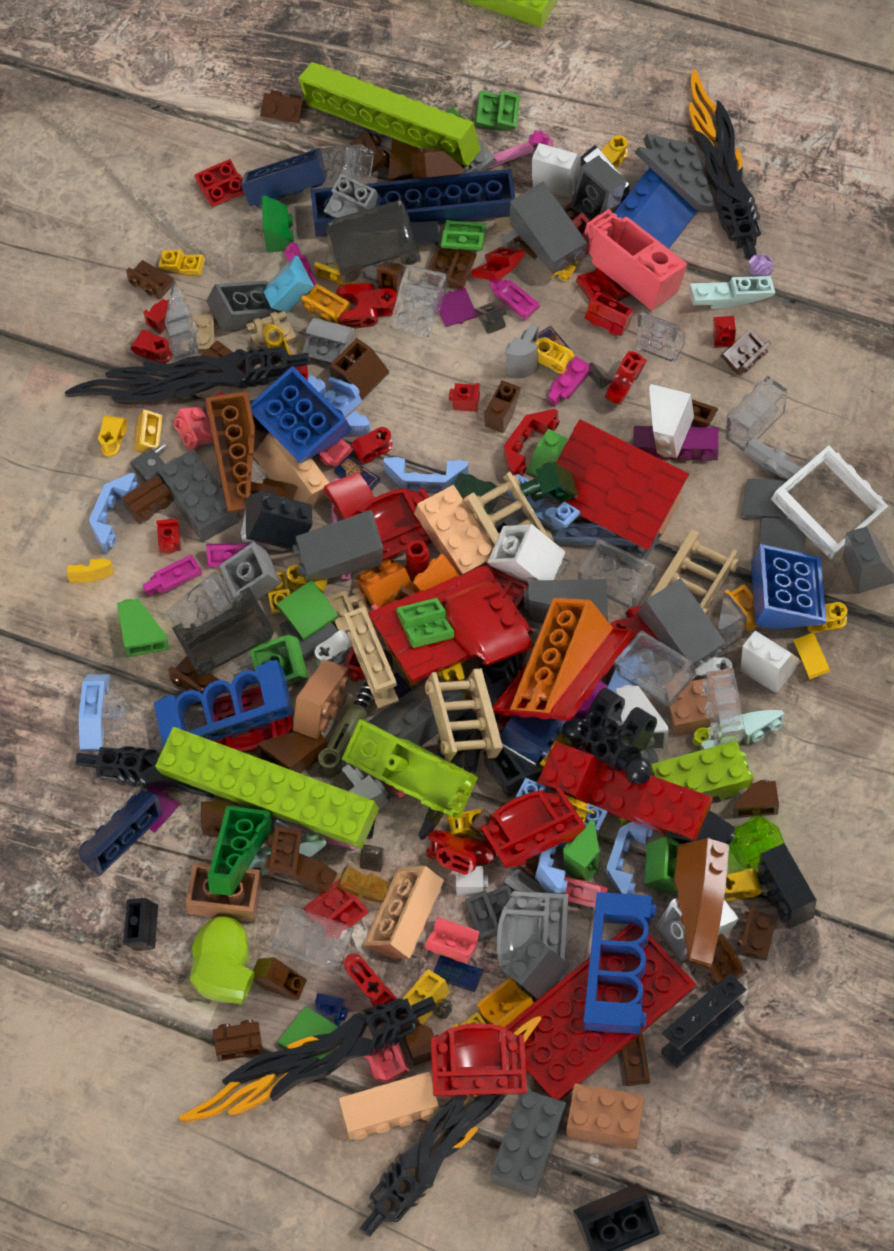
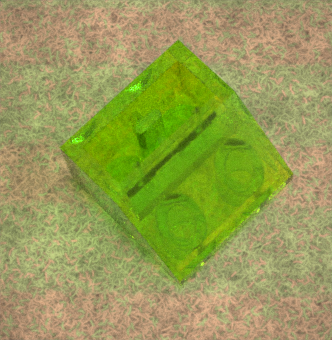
[729,816,785,869]

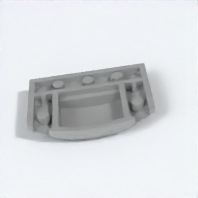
[497,891,568,984]

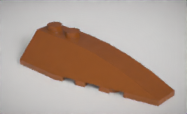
[206,391,255,513]
[674,838,729,967]

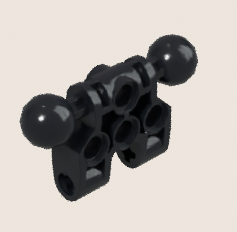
[561,688,657,785]

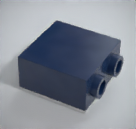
[500,715,560,765]

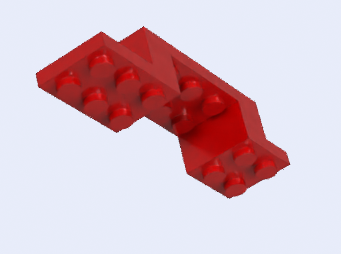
[538,742,713,840]

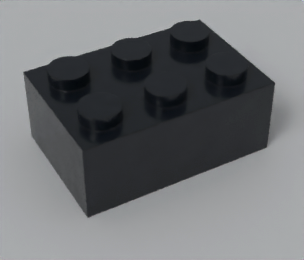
[757,843,817,929]

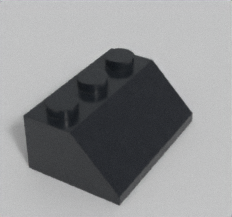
[245,491,313,551]
[573,1183,660,1251]

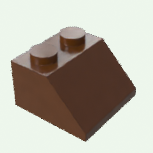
[410,147,465,178]

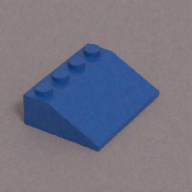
[614,167,699,249]
[250,366,352,464]
[751,544,826,629]

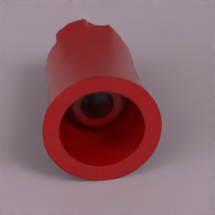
[404,540,431,582]

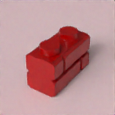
[584,292,634,336]

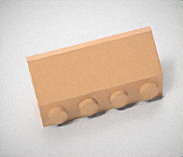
[253,433,329,508]
[363,866,444,959]
[339,1072,439,1140]

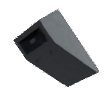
[483,743,551,798]

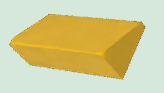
[314,262,358,285]
[134,409,163,452]

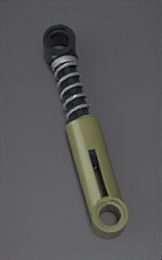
[318,649,393,777]

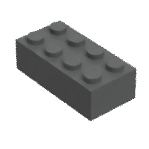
[157,449,239,543]
[491,1090,566,1198]

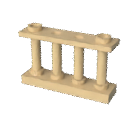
[464,472,554,546]
[651,529,739,615]
[344,606,399,710]
[425,669,503,762]

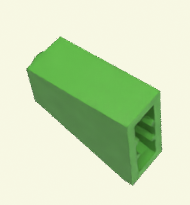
[117,599,170,658]

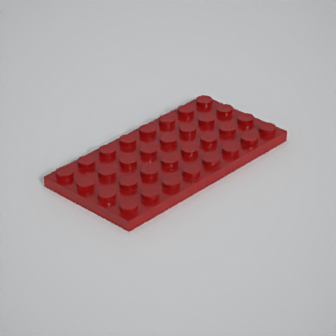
[505,924,697,1101]

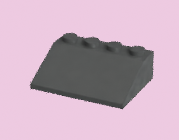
[368,676,469,747]

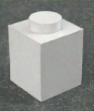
[456,866,488,896]

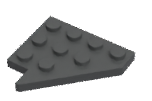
[635,134,716,213]

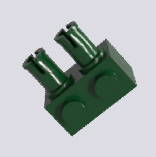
[520,462,578,504]

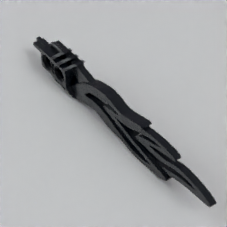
[65,346,310,404]
[418,650,528,841]
[75,746,234,802]

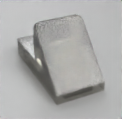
[475,302,507,334]

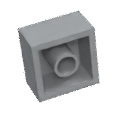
[220,542,281,607]

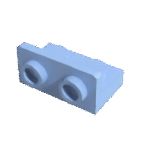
[323,377,363,417]

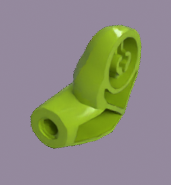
[190,916,255,1005]

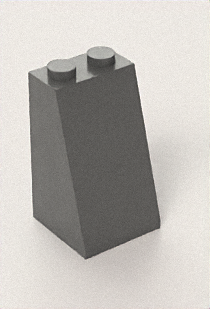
[510,182,587,274]
[293,510,383,583]
[637,578,726,671]
[524,579,608,624]

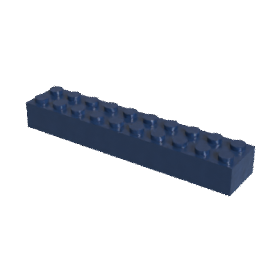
[311,169,515,237]

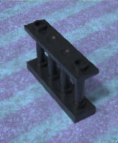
[661,973,747,1068]

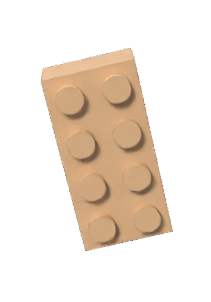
[414,485,494,576]

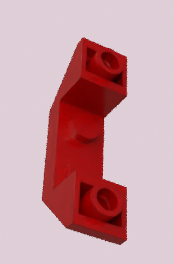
[504,409,560,477]

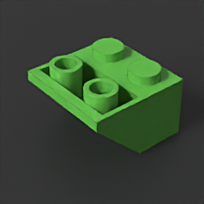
[563,820,599,881]

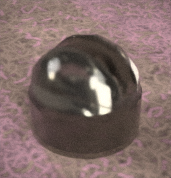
[433,998,453,1019]

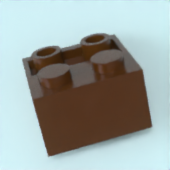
[329,338,389,400]

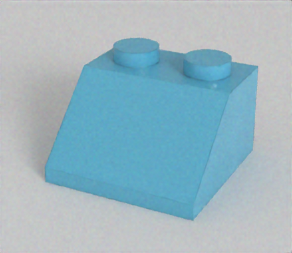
[263,255,314,313]

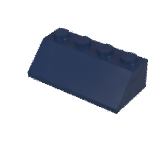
[241,148,327,207]
[78,790,163,877]

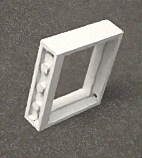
[771,446,888,560]

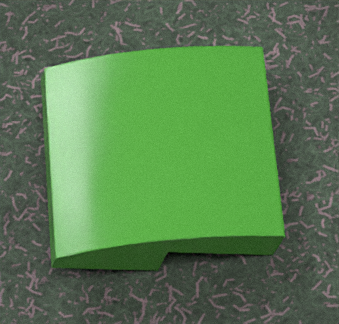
[474,90,520,130]
[441,220,486,251]
[277,580,339,641]
[396,598,454,648]
[278,1007,339,1069]

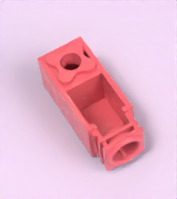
[583,209,687,310]

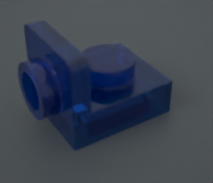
[315,993,348,1027]

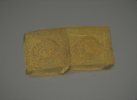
[337,865,390,903]

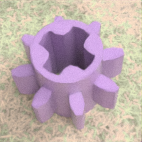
[748,253,774,276]

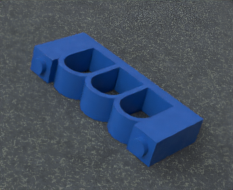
[154,660,294,748]
[584,892,656,1034]

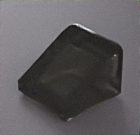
[589,362,613,389]
[360,844,385,872]

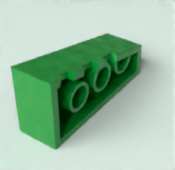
[208,806,272,896]

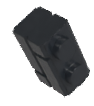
[123,898,158,951]

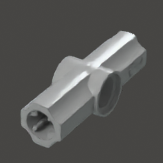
[744,438,803,487]

